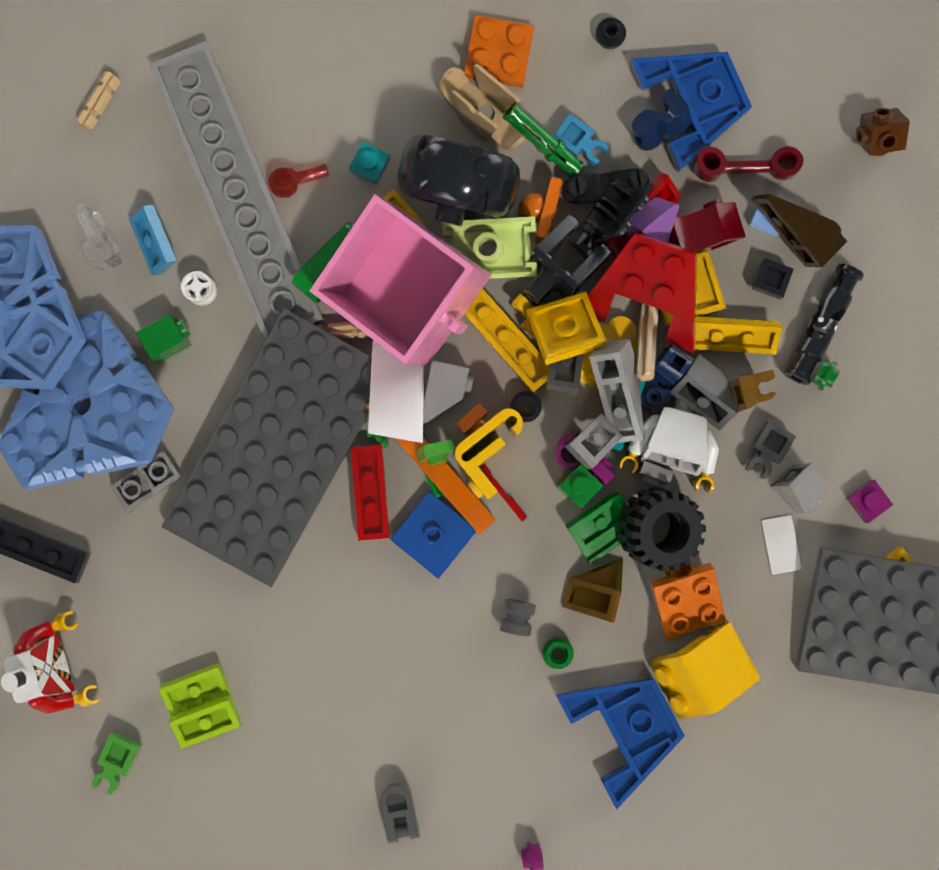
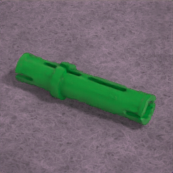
[503,102,583,177]

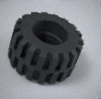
[617,487,706,572]

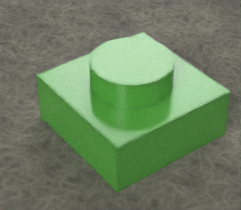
[416,439,455,466]

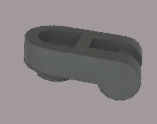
[381,783,420,844]

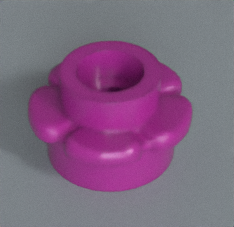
[521,841,544,870]

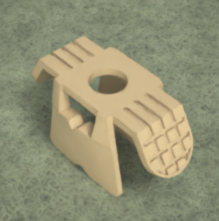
[440,63,531,150]

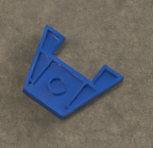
[630,51,752,173]
[555,677,685,810]

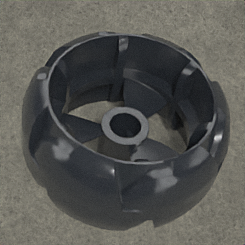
[398,135,520,226]

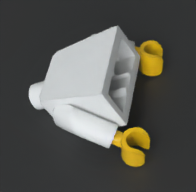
[619,399,719,493]

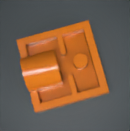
[650,563,726,640]

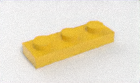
[695,316,782,355]

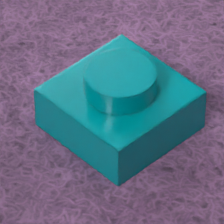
[349,142,391,185]

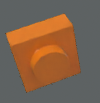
[456,403,488,435]

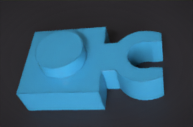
[553,113,609,167]

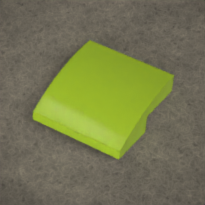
[158,662,241,749]

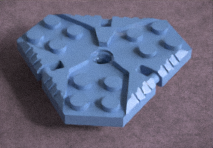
[0,225,87,389]
[0,311,175,490]

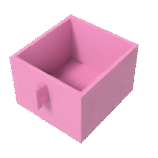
[310,194,492,365]

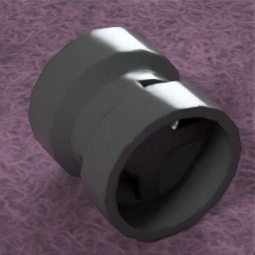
[500,599,536,636]

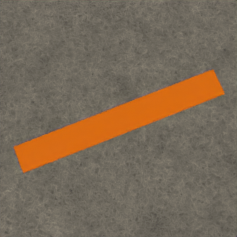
[366,404,496,535]

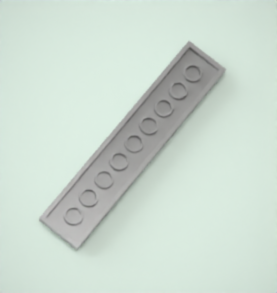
[150,41,324,341]

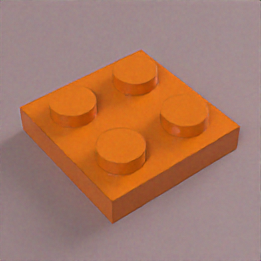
[464,15,534,88]

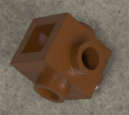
[856,108,910,156]

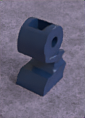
[632,88,692,151]
[654,344,694,389]

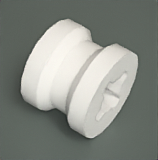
[181,271,217,306]

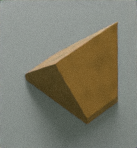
[562,558,623,623]

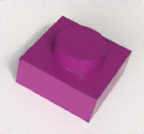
[846,480,893,523]

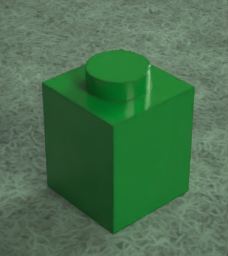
[136,314,191,363]
[556,464,603,509]

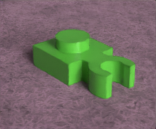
[92,732,142,795]

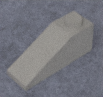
[589,338,644,443]

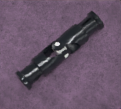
[783,264,864,385]

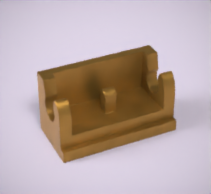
[728,369,776,412]

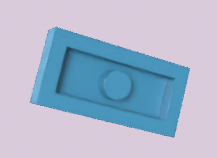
[129,205,177,275]

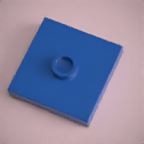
[390,491,476,579]

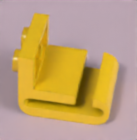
[455,408,523,500]
[649,620,761,718]

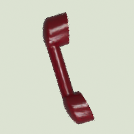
[693,146,804,182]

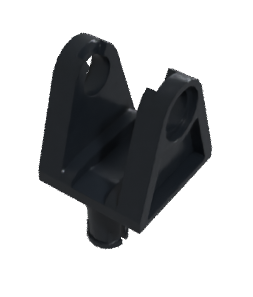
[523,213,614,307]

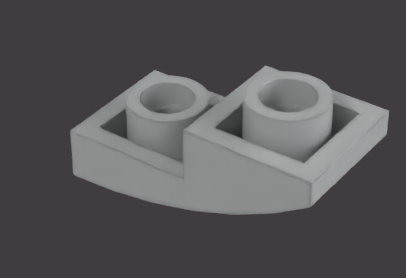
[110,451,181,513]

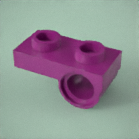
[554,432,615,485]

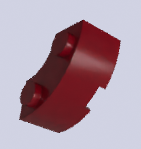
[668,199,746,252]

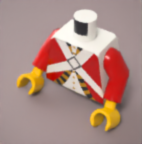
[1,611,100,714]

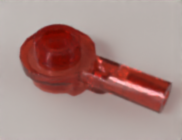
[268,164,329,198]

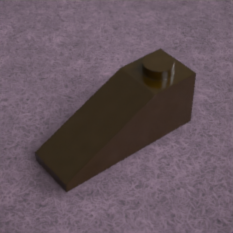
[751,194,848,268]

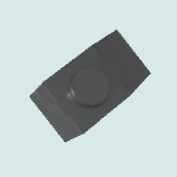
[670,354,739,431]

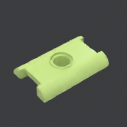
[442,216,538,279]

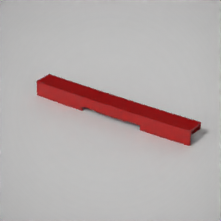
[471,454,527,521]

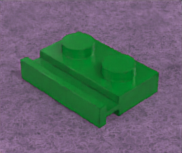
[565,491,628,564]

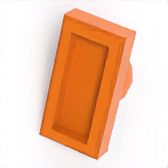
[519,177,563,244]

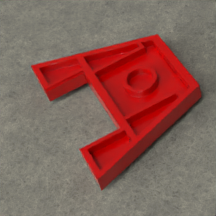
[588,232,697,353]

